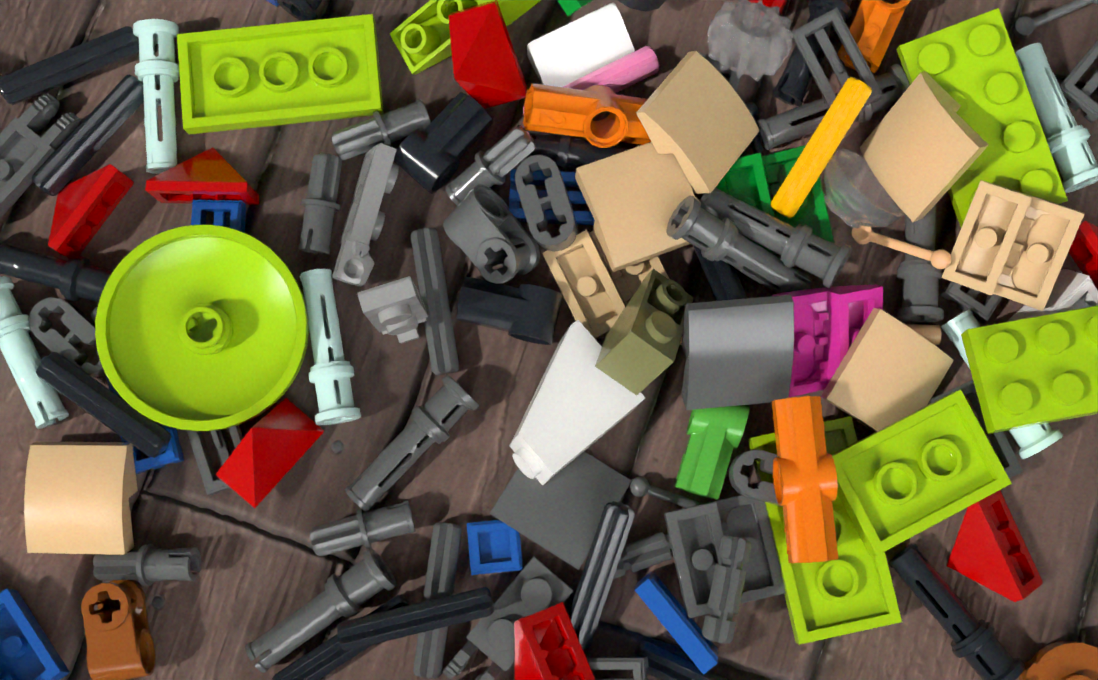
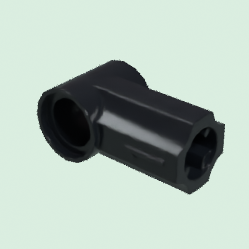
[393,92,493,194]
[456,276,563,345]

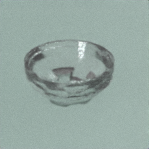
[824,148,905,228]

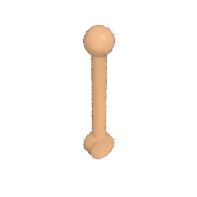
[851,223,951,269]

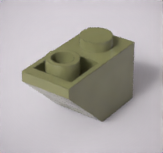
[595,269,694,396]

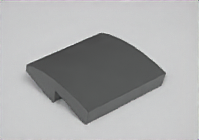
[681,295,794,410]
[489,451,631,570]
[664,494,786,618]

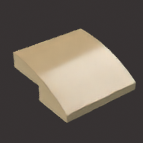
[636,51,760,194]
[860,71,989,222]
[575,142,695,272]
[941,180,1084,311]
[542,230,670,340]
[821,308,954,432]
[24,442,138,555]

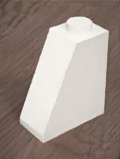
[510,320,645,485]

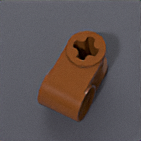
[81,580,156,680]

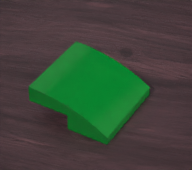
[716,145,835,255]

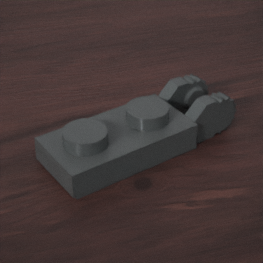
[0,93,82,218]
[442,557,573,680]

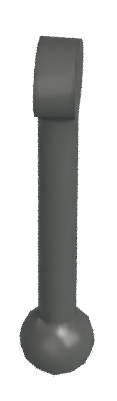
[1012,0,1098,39]
[630,477,702,507]

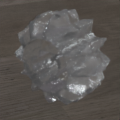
[707,0,793,81]

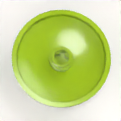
[95,225,309,431]

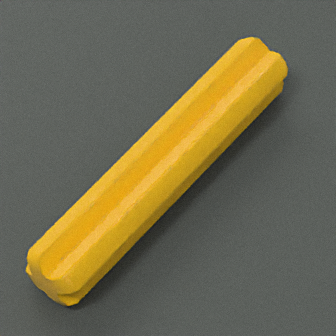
[771,77,872,218]

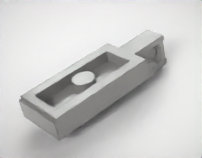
[332,143,399,287]
[357,276,428,344]

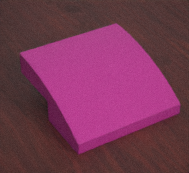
[772,284,883,398]

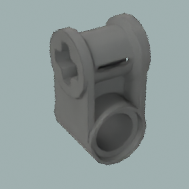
[443,185,540,284]

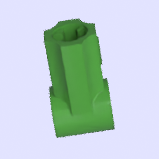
[675,405,750,500]

